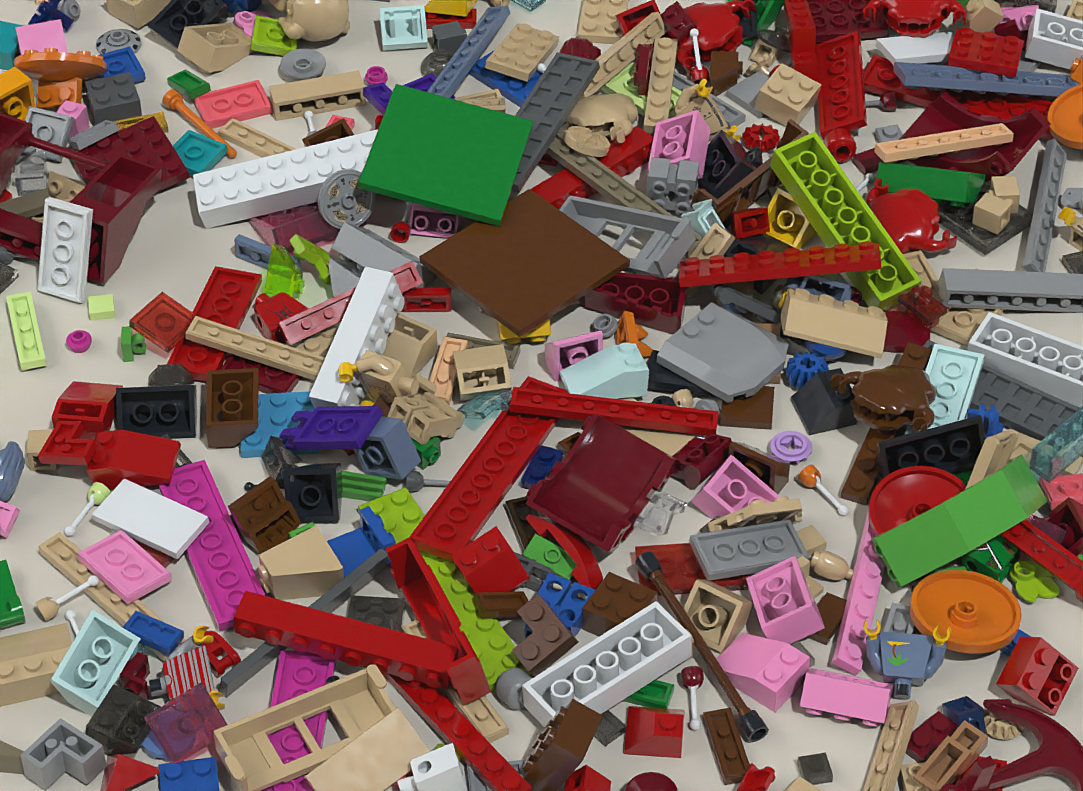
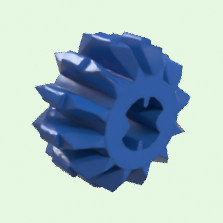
[785,351,829,390]

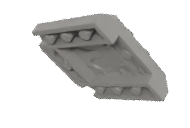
[657,302,789,403]

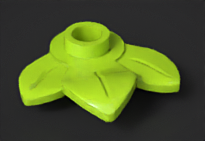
[1010,560,1060,603]

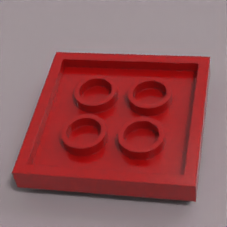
[947,28,1024,77]

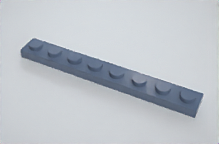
[427,5,510,98]

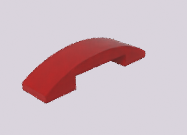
[526,514,603,590]

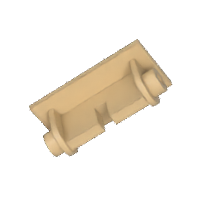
[47,171,85,199]

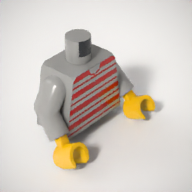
[149,626,225,716]

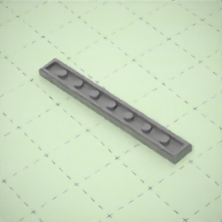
[1023,139,1067,272]

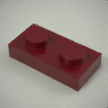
[660,1,697,42]
[905,711,957,763]

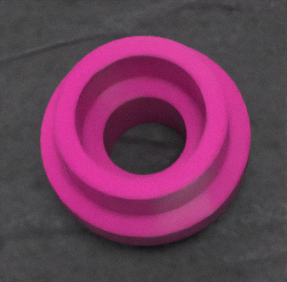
[365,66,388,85]
[66,330,92,353]

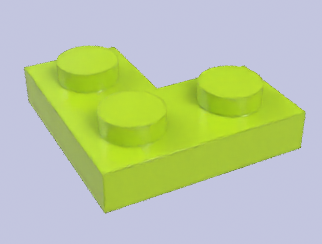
[289,234,332,285]

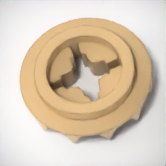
[983,708,1025,740]

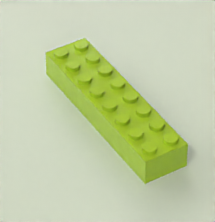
[770,132,922,310]

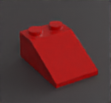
[86,429,181,490]

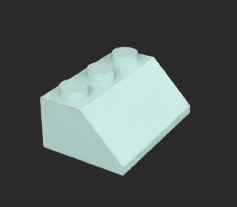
[50,610,140,716]

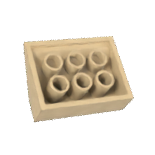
[0,623,72,707]

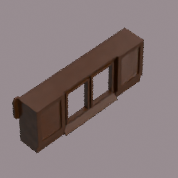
[690,119,809,229]

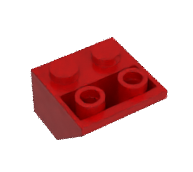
[996,637,1079,716]

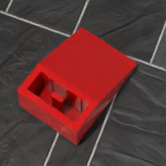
[52,381,123,440]

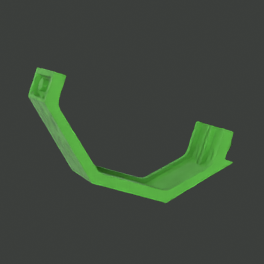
[871,455,1047,587]

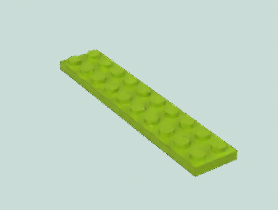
[358,487,530,691]

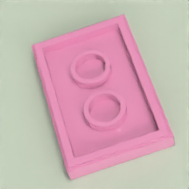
[78,530,171,604]

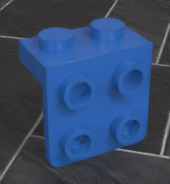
[327,506,396,578]

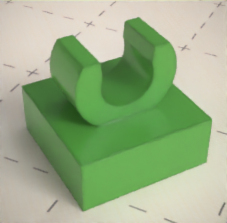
[121,326,146,362]

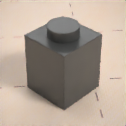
[432,21,467,57]

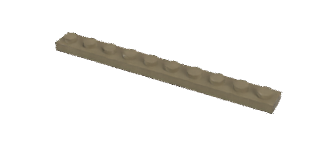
[546,132,703,258]

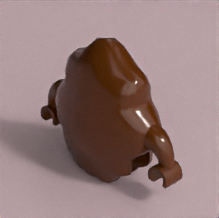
[831,365,936,432]

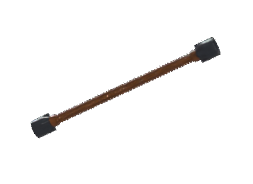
[635,551,769,742]

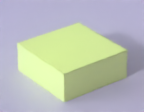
[88,294,115,321]

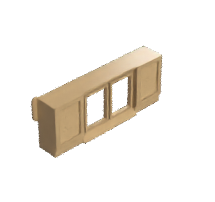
[213,664,396,791]

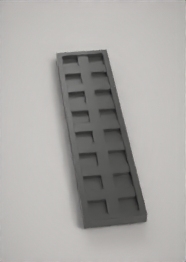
[511,52,600,192]
[923,340,1083,457]

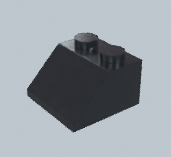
[791,368,858,435]

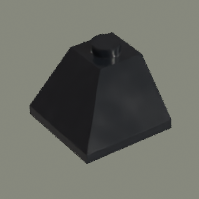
[283,463,343,522]

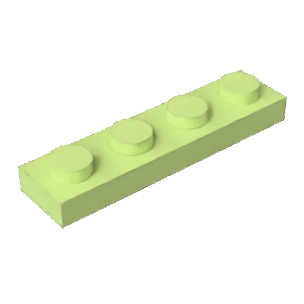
[6,291,47,371]

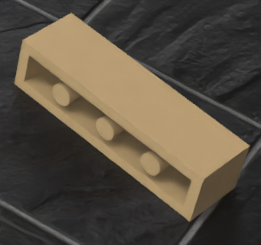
[269,70,366,121]

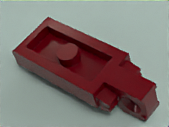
[633,44,653,95]

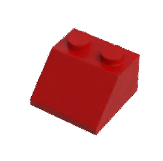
[451,526,530,593]

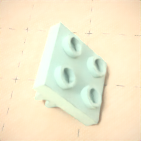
[380,5,428,51]

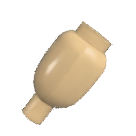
[809,550,854,580]

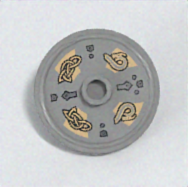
[318,169,376,229]

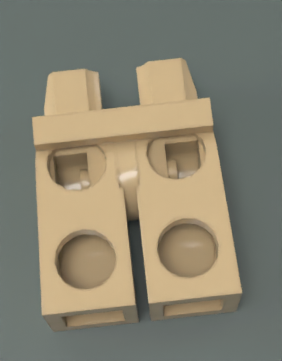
[387,392,465,445]

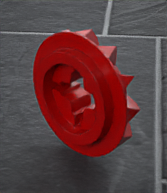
[742,123,780,151]

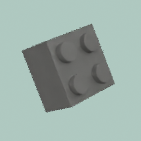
[85,72,143,127]

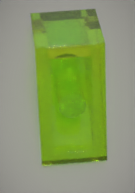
[264,244,305,298]

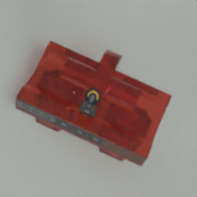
[898,285,947,329]

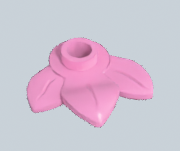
[234,10,272,38]

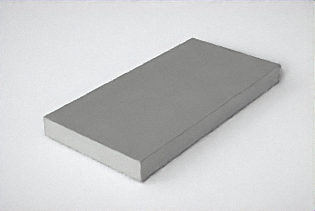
[689,519,810,581]

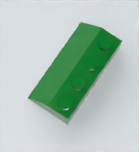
[877,162,986,207]

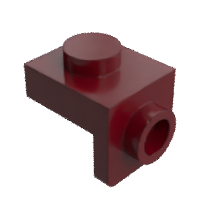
[120,652,150,702]

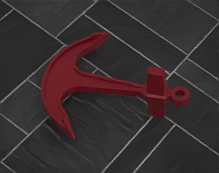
[940,699,1083,791]

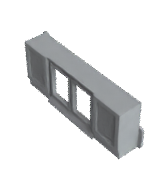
[559,195,696,279]

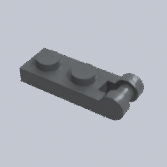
[712,284,781,324]

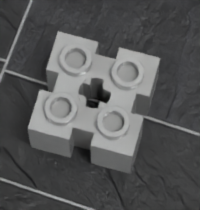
[647,157,699,215]

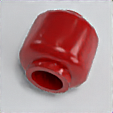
[824,128,857,163]

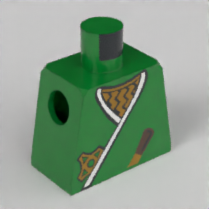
[961,535,1021,584]

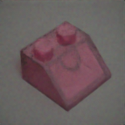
[144,682,228,764]

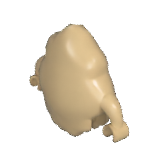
[563,93,638,143]

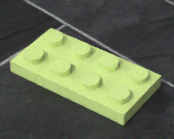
[601,62,682,119]

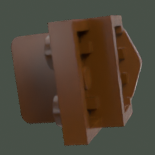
[228,476,302,554]

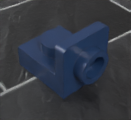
[942,696,985,733]

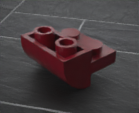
[671,433,732,488]

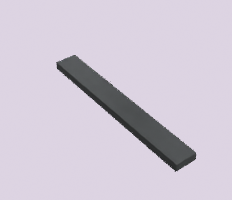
[220,549,388,698]

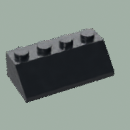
[875,415,985,479]

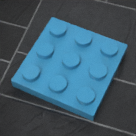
[241,391,320,458]

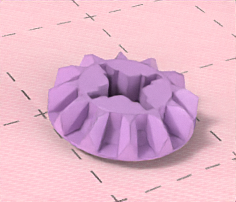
[770,431,812,465]

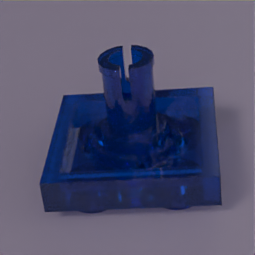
[28,0,74,32]

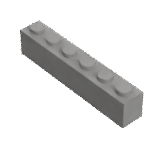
[937,268,1083,313]

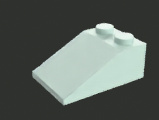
[560,343,649,399]

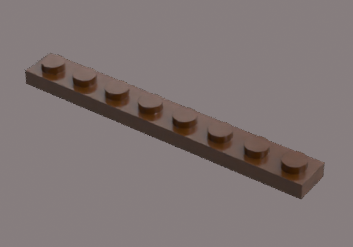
[841,342,932,506]

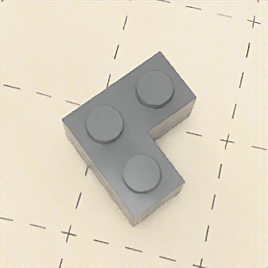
[21,718,107,790]

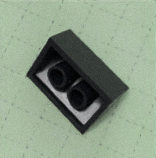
[699,130,757,199]
[116,385,197,438]

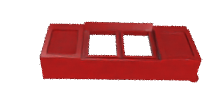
[385,537,491,706]

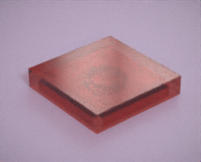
[129,292,198,353]

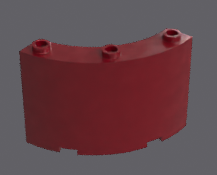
[898,91,1051,182]
[526,413,679,552]

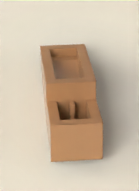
[913,720,988,791]

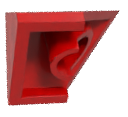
[100,754,160,791]

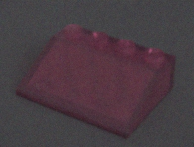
[248,202,367,255]

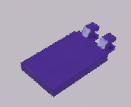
[279,406,383,450]

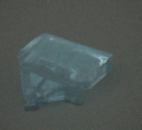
[456,390,512,419]

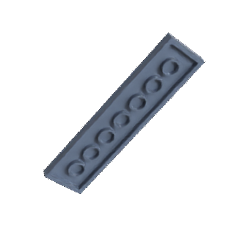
[893,62,1080,99]

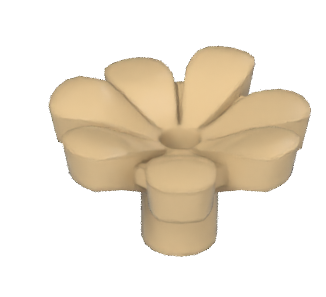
[745,53,770,76]

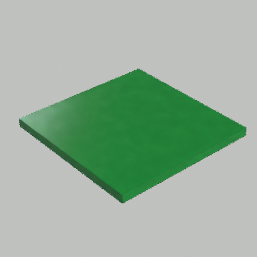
[358,84,533,226]

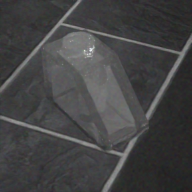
[11,148,47,196]

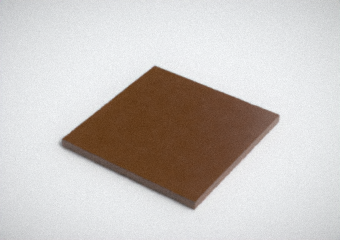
[419,189,630,337]

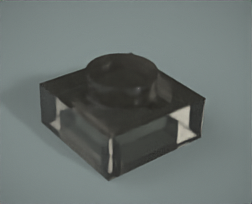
[797,752,833,785]

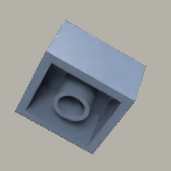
[353,416,421,480]

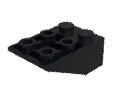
[723,233,795,294]

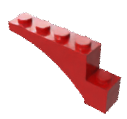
[784,0,818,82]

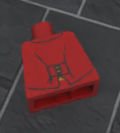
[254,292,309,344]

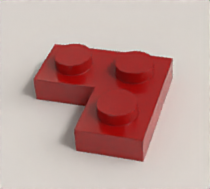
[38,421,98,465]

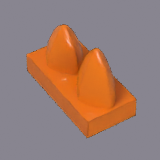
[615,311,653,357]

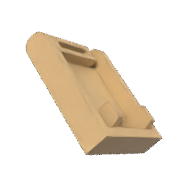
[966,429,1019,489]

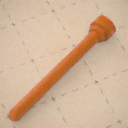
[163,89,237,158]

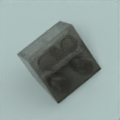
[85,684,164,756]

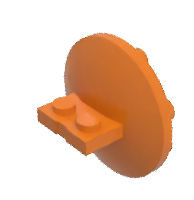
[14,48,107,109]

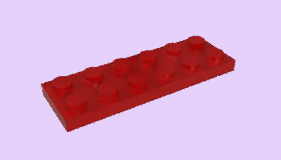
[815,31,867,140]
[165,266,262,382]

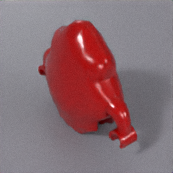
[669,0,756,75]
[863,0,967,38]
[866,179,957,254]

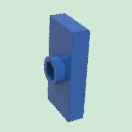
[123,611,184,655]

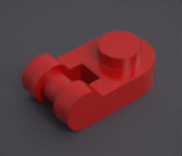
[202,631,241,677]

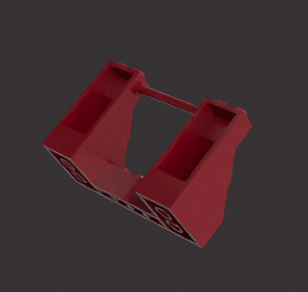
[0,113,162,284]

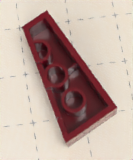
[585,272,687,334]

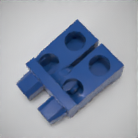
[524,573,595,638]

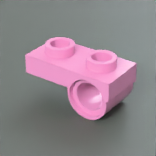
[997,5,1039,31]

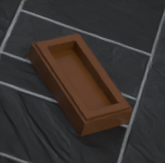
[472,591,529,619]
[807,592,847,645]

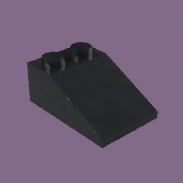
[147,0,229,50]

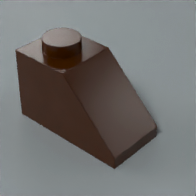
[710,51,743,97]

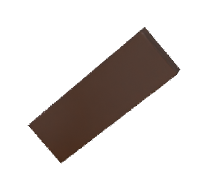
[703,708,750,785]

